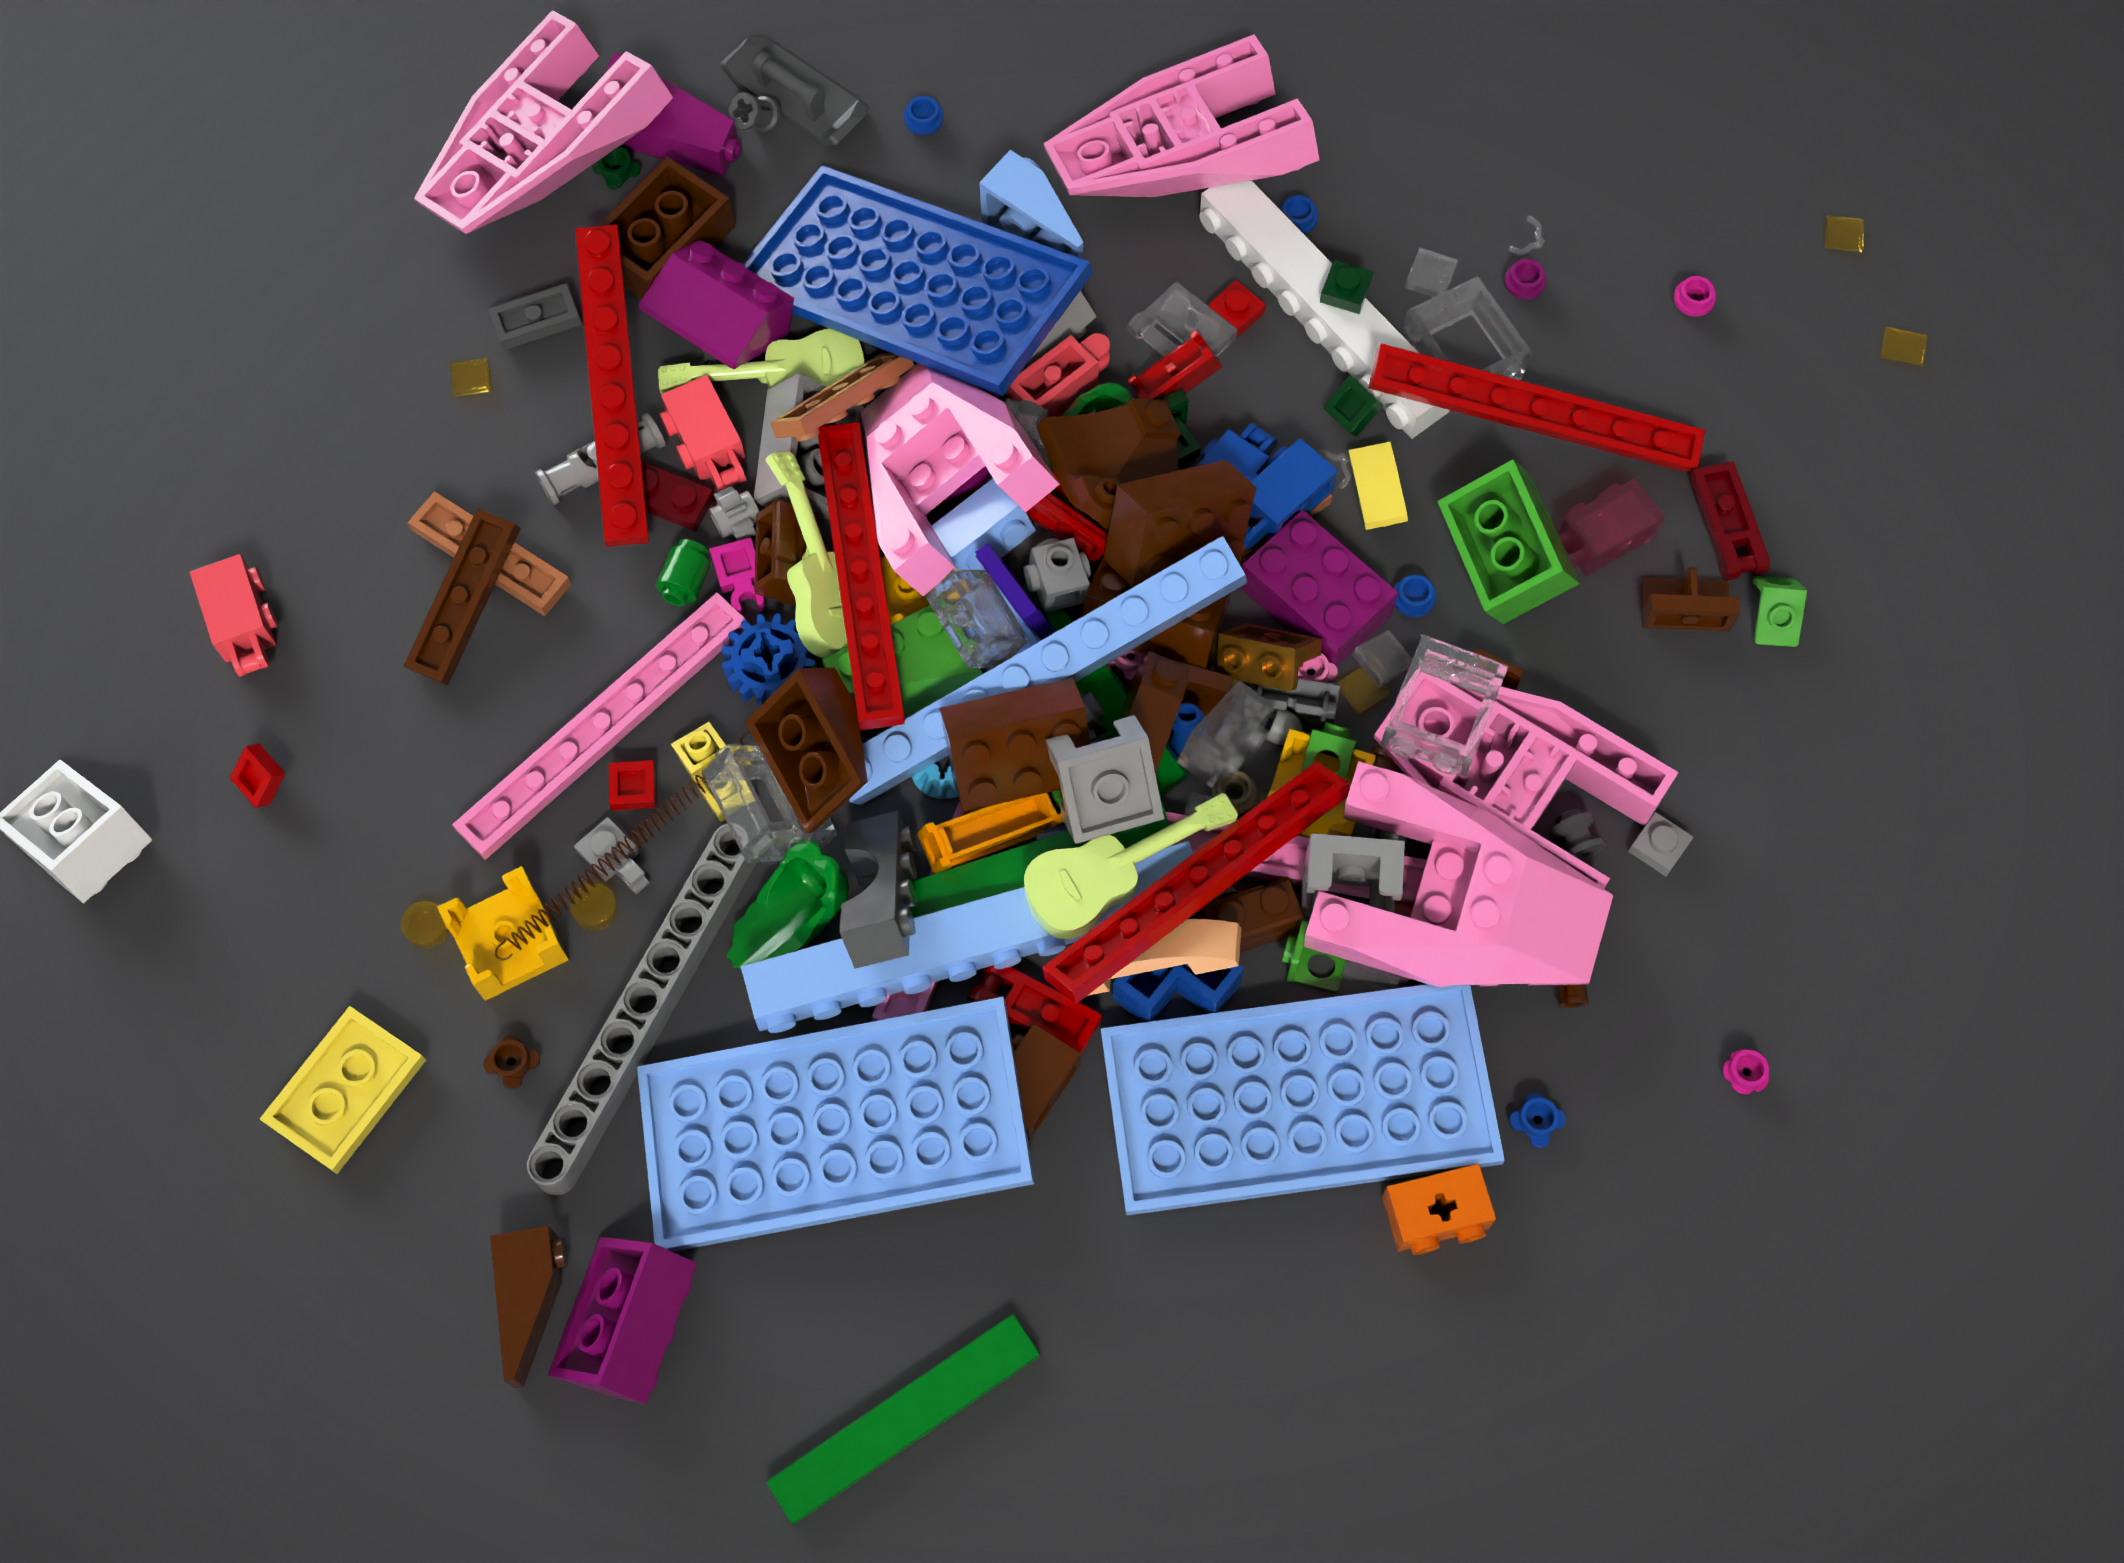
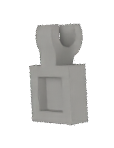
[574,817,650,894]

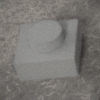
[1628,812,1694,877]

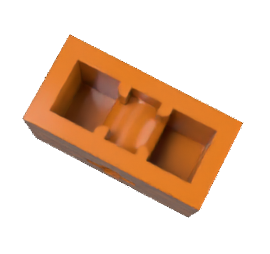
[1382,1164,1496,1255]

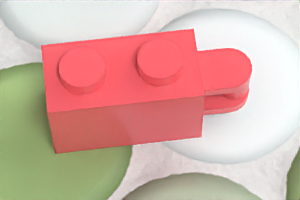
[1007,333,1110,437]
[659,375,747,492]
[190,554,278,677]

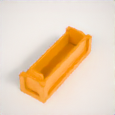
[917,792,1064,874]

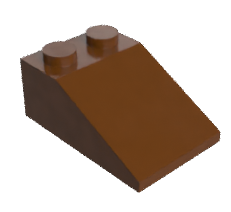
[745,667,868,834]

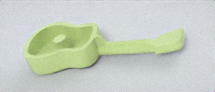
[658,328,865,394]
[766,452,848,658]
[1024,793,1238,939]

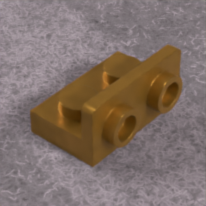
[1217,623,1322,691]

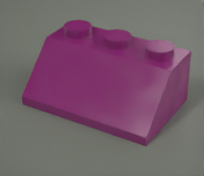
[639,239,795,370]
[548,1237,697,1404]

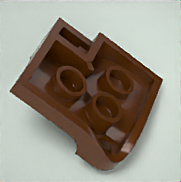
[1036,398,1181,530]

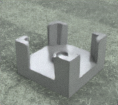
[1045,715,1164,844]
[1300,833,1405,916]

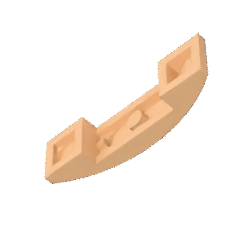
[1087,919,1242,996]

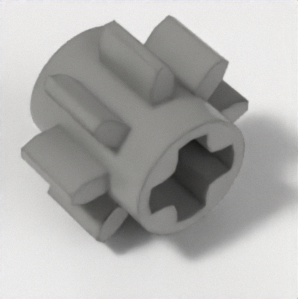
[709,486,759,541]

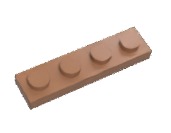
[770,353,914,442]
[407,491,572,616]

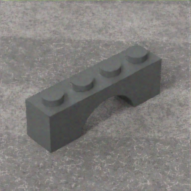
[840,810,917,969]

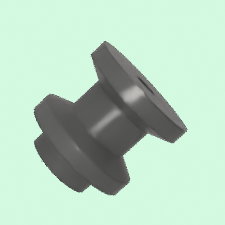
[1550,809,1607,862]

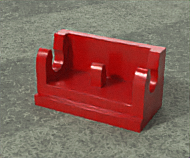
[1127,329,1223,400]
[1026,471,1109,563]

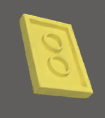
[260,1006,426,1174]

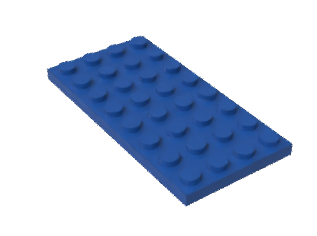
[743,165,1093,396]

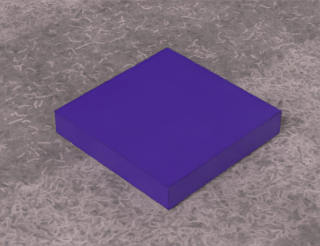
[975,543,1057,640]

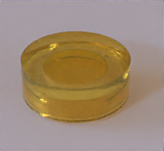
[570,883,618,931]
[401,901,449,949]

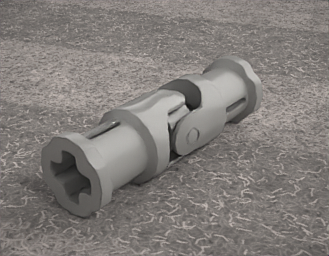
[535,413,666,505]

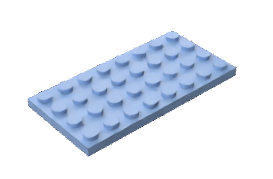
[1101,984,1505,1216]
[637,997,1035,1252]

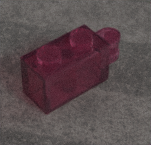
[1558,478,1665,577]

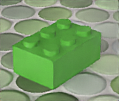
[1437,459,1580,624]

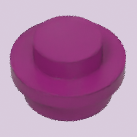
[1504,259,1547,300]

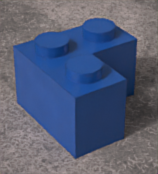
[1112,964,1244,1023]

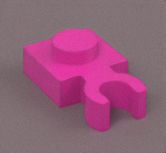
[709,537,765,616]

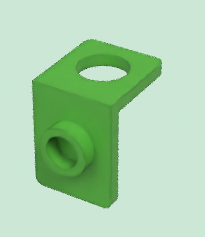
[1752,576,1807,647]
[1301,722,1358,780]
[1282,921,1346,993]

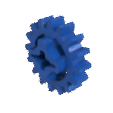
[721,613,817,707]

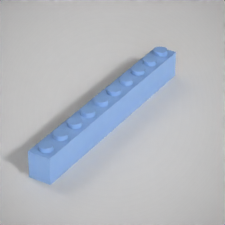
[849,536,1247,806]
[741,841,1193,1033]

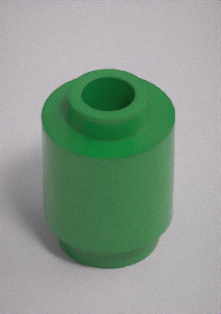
[655,539,711,607]

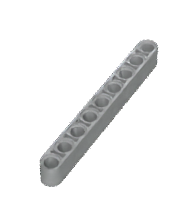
[527,822,758,1196]

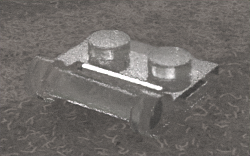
[1126,281,1237,357]

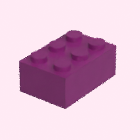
[1239,510,1398,667]

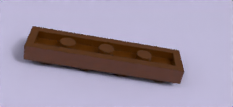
[404,509,521,686]

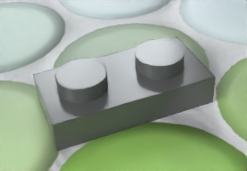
[488,283,582,351]

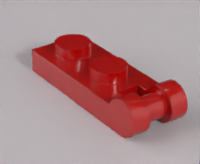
[967,965,1102,1057]

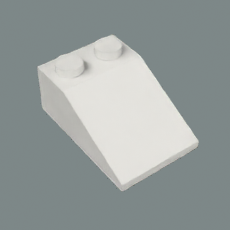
[0,760,152,904]

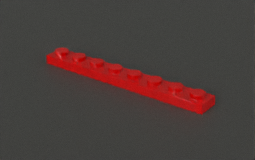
[575,225,650,547]
[1368,343,1705,474]
[818,422,905,730]
[1042,761,1349,1004]

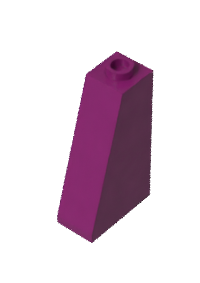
[604,52,741,177]

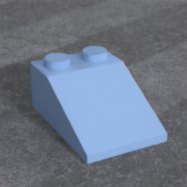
[979,150,1083,290]

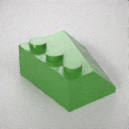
[822,600,982,720]

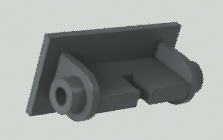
[1246,678,1340,726]

